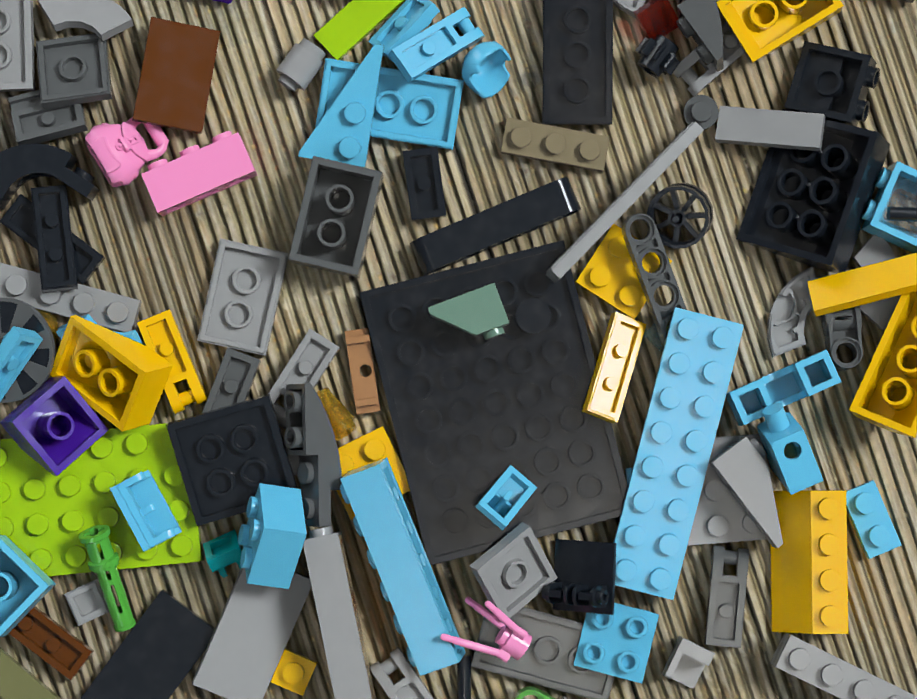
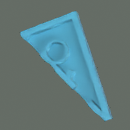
[298,44,384,167]

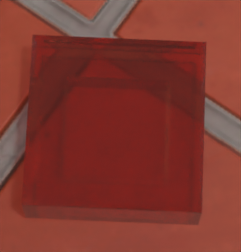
[633,0,678,39]

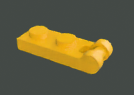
[137,309,208,414]

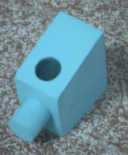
[757,403,824,495]

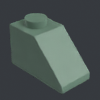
[428,283,509,340]

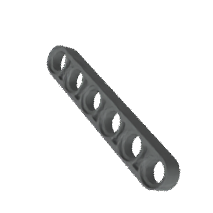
[622,213,687,347]

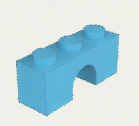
[726,349,841,426]

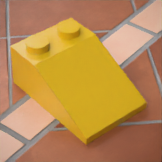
[716,0,844,63]
[50,315,173,432]

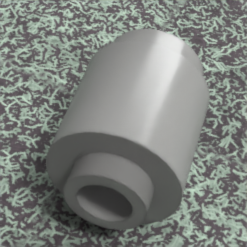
[276,38,326,92]

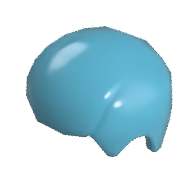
[462,41,511,98]

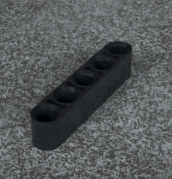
[410,177,581,276]

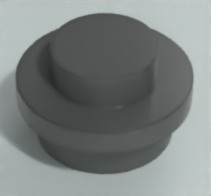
[683,95,719,130]

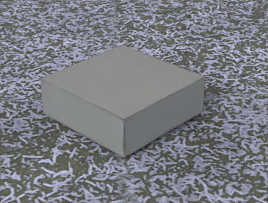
[64,579,109,626]

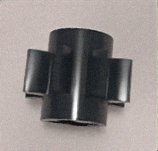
[635,34,680,78]

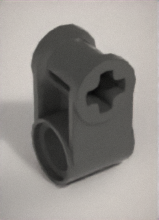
[821,306,863,372]

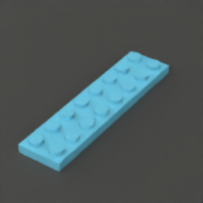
[613,307,744,600]

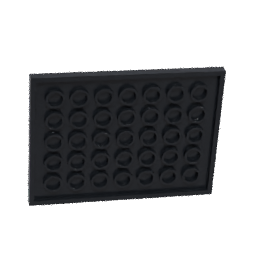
[359,240,628,565]

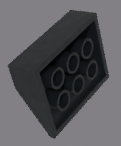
[736,109,890,274]

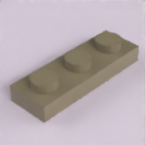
[501,117,610,173]

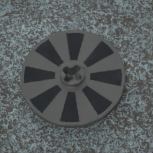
[0,298,55,403]

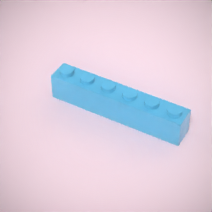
[340,457,466,676]

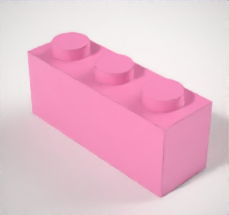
[141,131,258,216]

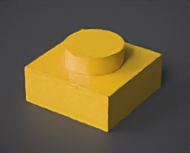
[271,648,318,696]

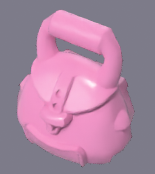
[85,117,169,187]

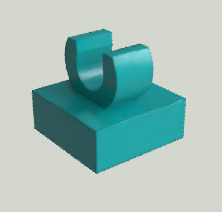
[203,529,243,578]

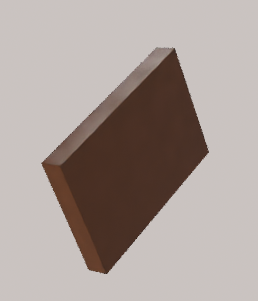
[132,17,220,134]

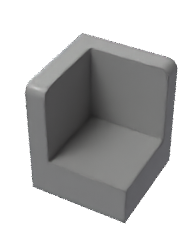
[661,635,715,688]

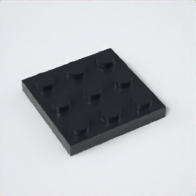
[166,394,298,526]

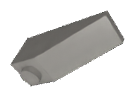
[709,436,783,548]

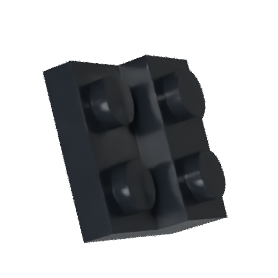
[784,41,880,127]

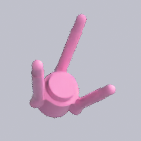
[440,597,532,663]

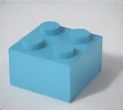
[238,483,307,589]
[0,535,56,638]

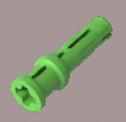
[78,525,136,632]

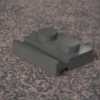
[8,90,88,145]

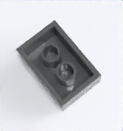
[289,156,384,279]

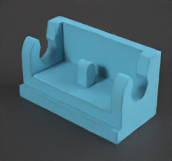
[110,470,182,552]

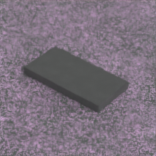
[471,607,614,699]

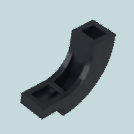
[0,144,100,210]

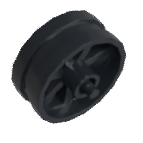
[647,183,713,249]

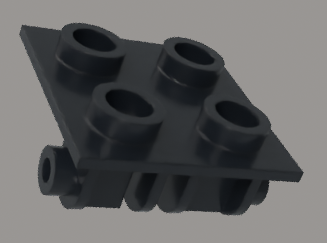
[541,539,616,615]

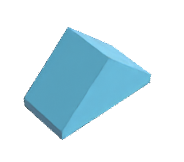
[475,465,537,531]

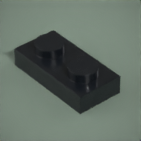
[402,146,446,222]

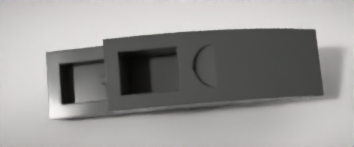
[676,0,724,72]
[284,383,342,527]

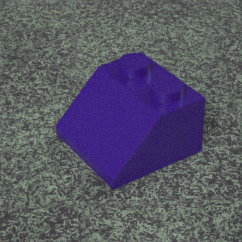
[0,376,109,476]

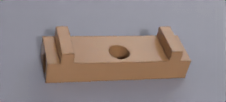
[345,328,381,415]

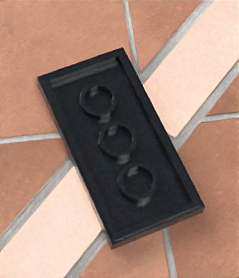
[542,0,613,125]
[81,589,215,699]

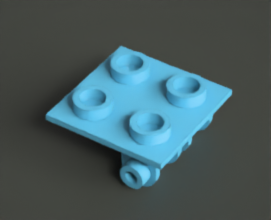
[574,603,659,684]

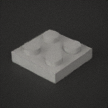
[469,522,558,618]

